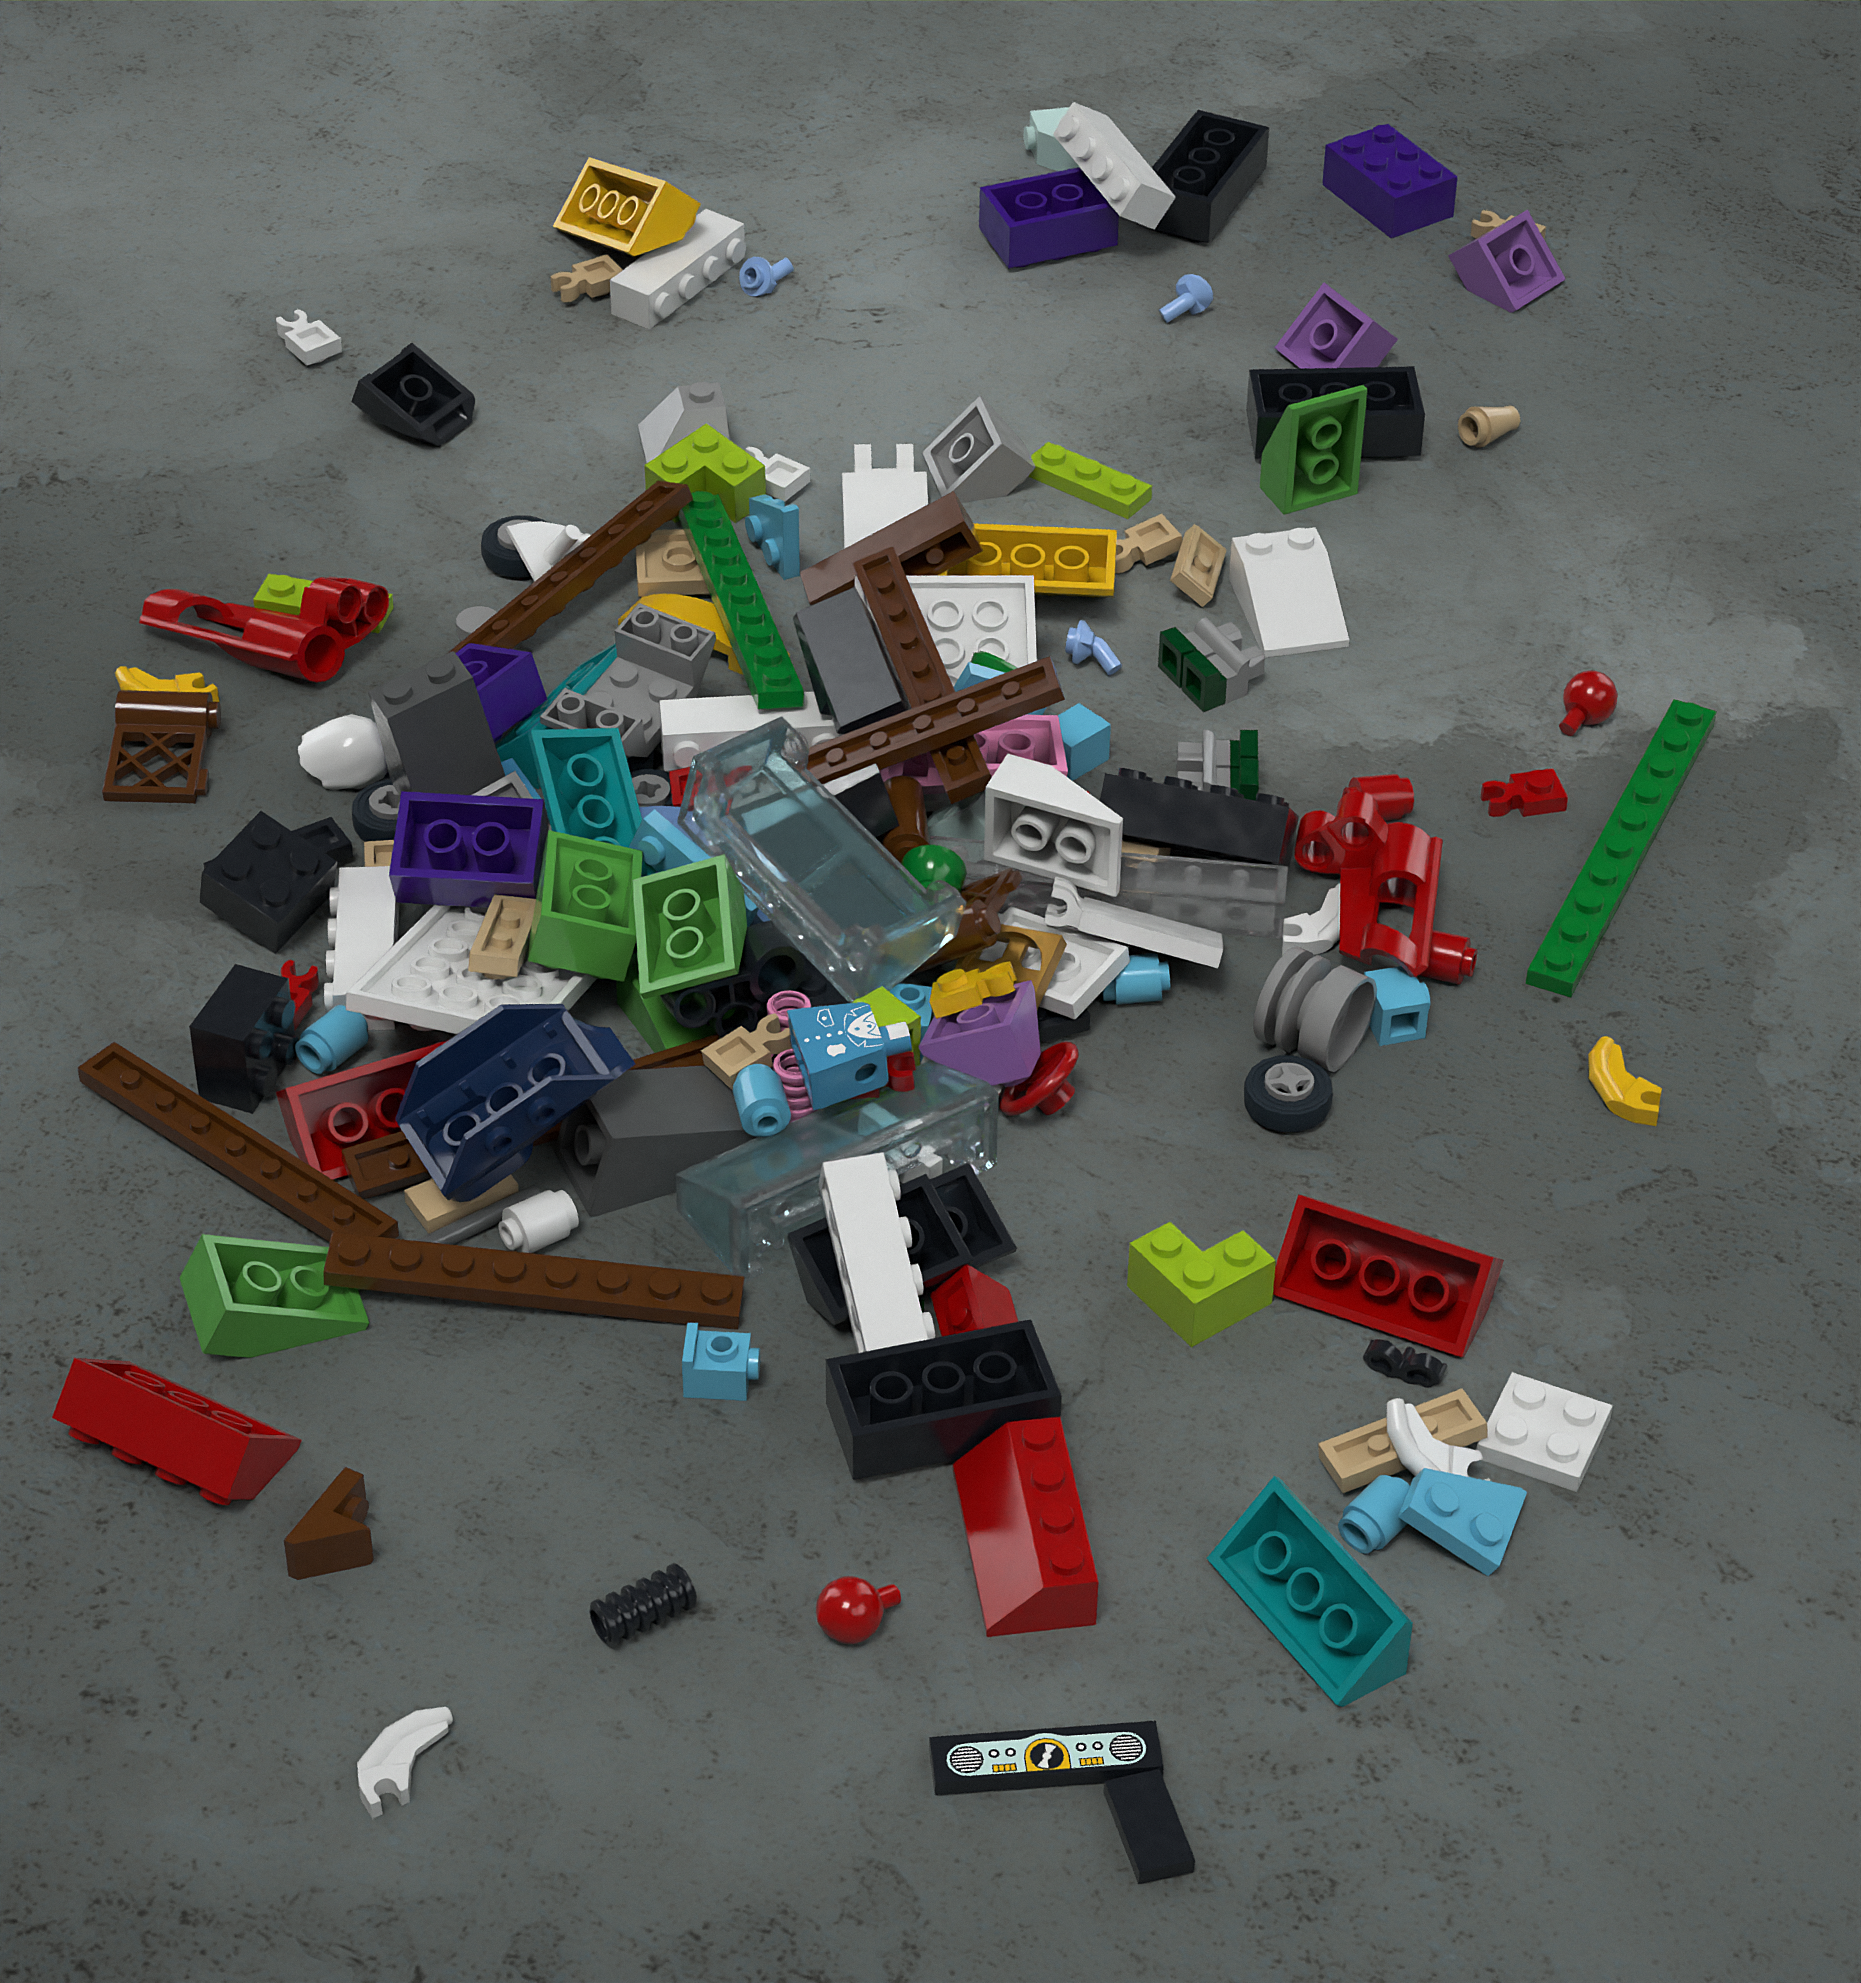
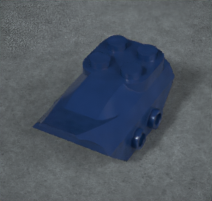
[395,1004,636,1202]

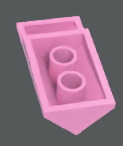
[879,714,1068,794]

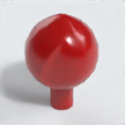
[1559,670,1618,736]
[815,1576,901,1644]

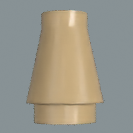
[1458,406,1520,448]

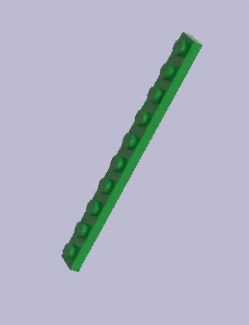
[678,491,804,709]
[1526,699,1717,998]

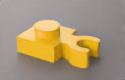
[929,961,1017,1019]

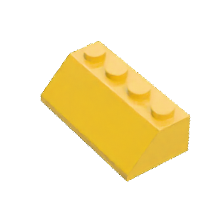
[553,157,701,256]
[938,523,1117,598]

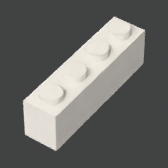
[1053,102,1175,229]
[610,209,746,330]
[659,692,844,771]
[324,866,400,1030]
[819,1152,935,1353]

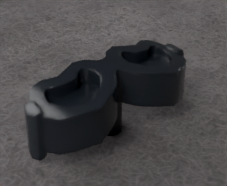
[1363,1339,1447,1388]

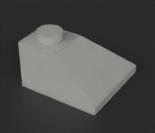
[638,382,730,464]
[922,396,1036,503]

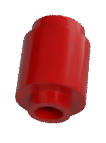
[1342,774,1414,821]
[1409,930,1478,984]

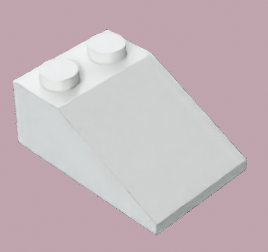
[1229,527,1349,658]
[984,753,1123,897]

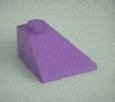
[1448,210,1566,313]
[1275,283,1398,369]
[919,980,1041,1087]

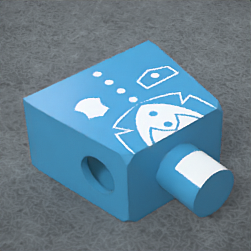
[787,1002,912,1110]

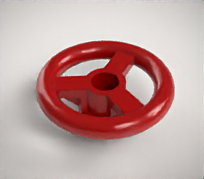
[1000,1042,1079,1116]

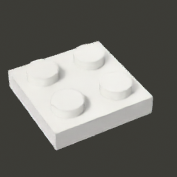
[1476,1372,1613,1492]

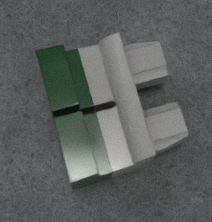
[1158,617,1265,713]
[1176,729,1259,801]

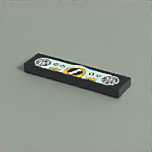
[929,1721,1164,1795]

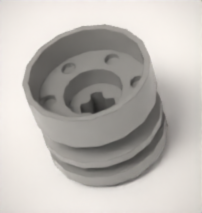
[1253,946,1377,1072]

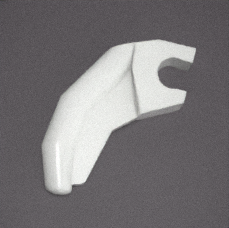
[1282,883,1340,955]
[1387,1398,1490,1481]
[357,1707,453,1819]

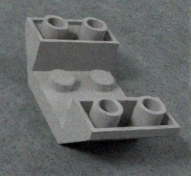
[540,603,716,757]

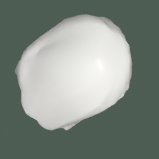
[298,714,387,791]

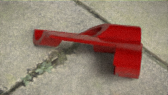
[139,577,389,683]
[1294,791,1443,977]

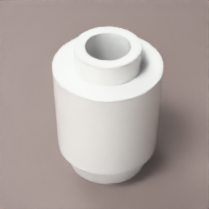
[499,1190,579,1253]

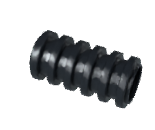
[589,1563,697,1647]

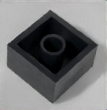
[199,811,337,954]
[189,964,299,1114]

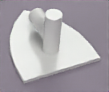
[505,521,591,582]

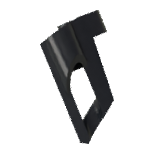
[660,914,813,1038]

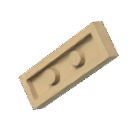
[468,894,536,979]
[1318,1388,1488,1493]

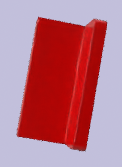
[930,1264,1018,1336]

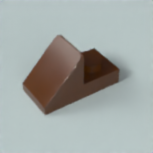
[284,1467,374,1580]

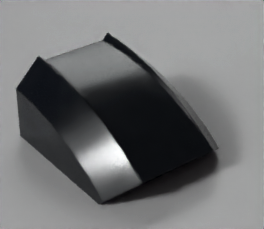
[351,342,476,446]

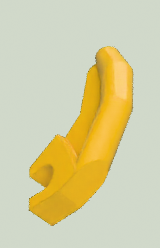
[115,666,219,702]
[1588,1036,1662,1126]

